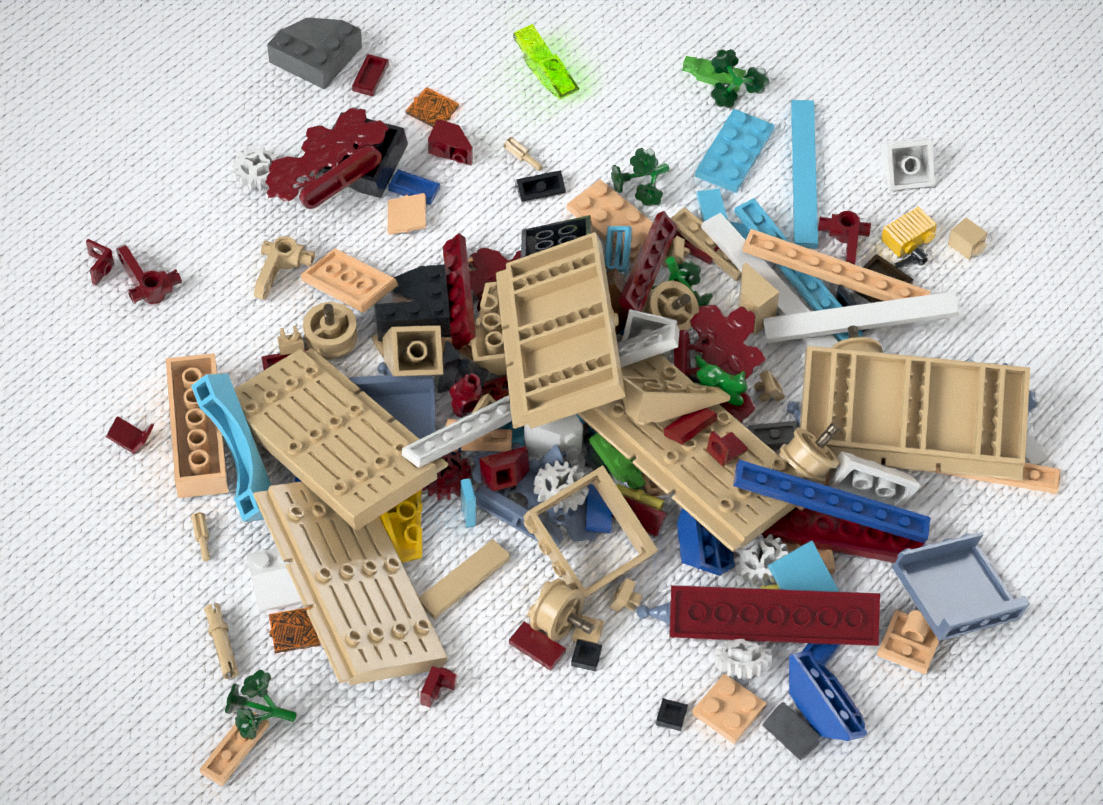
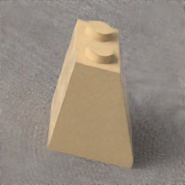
[383,326,443,377]

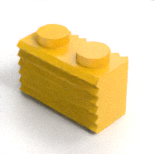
[881,206,937,257]

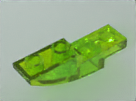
[513,24,580,100]

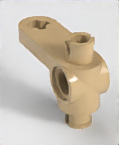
[254,236,315,300]

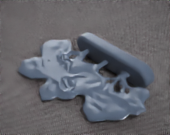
[471,443,599,547]

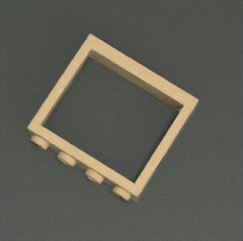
[523,465,658,598]

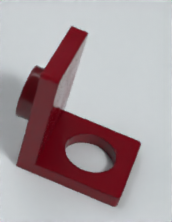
[86,239,114,286]
[105,416,154,454]
[706,431,748,467]

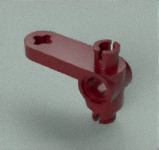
[818,211,871,265]
[116,244,182,304]
[449,373,509,417]

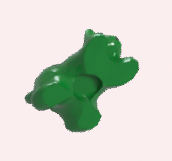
[695,355,748,406]

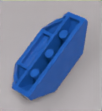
[677,508,735,576]
[789,650,867,741]

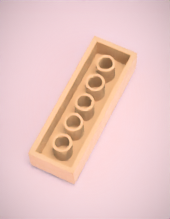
[166,353,228,498]

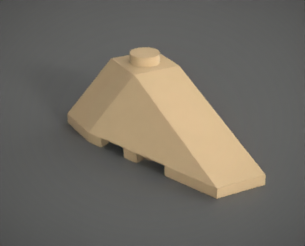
[471,282,507,376]
[622,376,730,425]

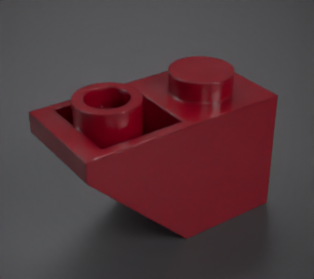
[428,119,473,165]
[479,446,530,491]

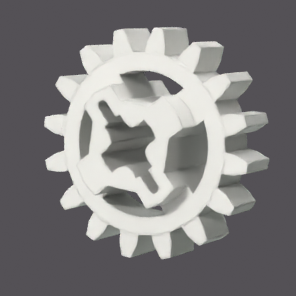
[232,145,280,191]
[533,461,589,513]
[734,534,789,586]
[715,639,772,679]

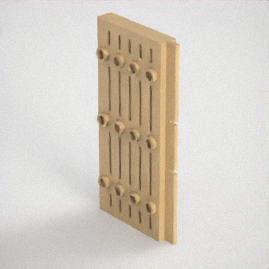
[496,232,625,429]
[800,346,1030,480]
[234,348,448,531]
[577,354,798,552]
[253,482,448,685]

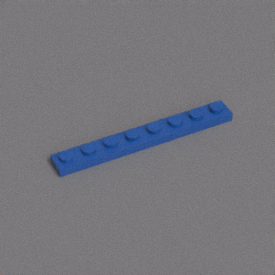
[733,460,931,543]

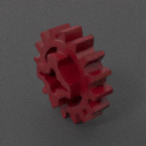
[422,452,472,500]

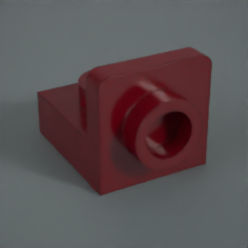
[421,666,457,708]

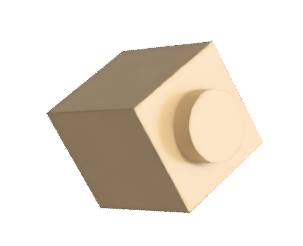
[948,217,988,260]

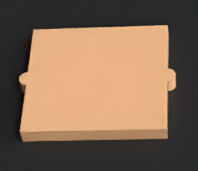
[388,193,426,235]

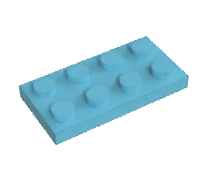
[695,109,775,193]

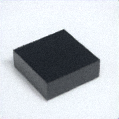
[571,639,603,672]
[656,698,688,731]

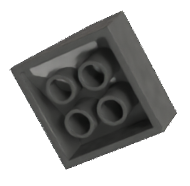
[267,17,362,90]

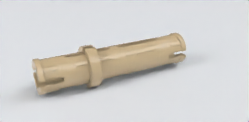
[204,603,239,679]

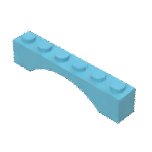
[191,373,271,522]

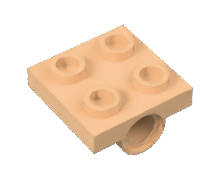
[877,610,940,675]

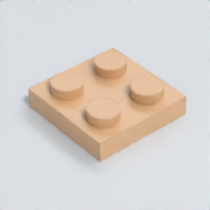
[692,673,766,744]

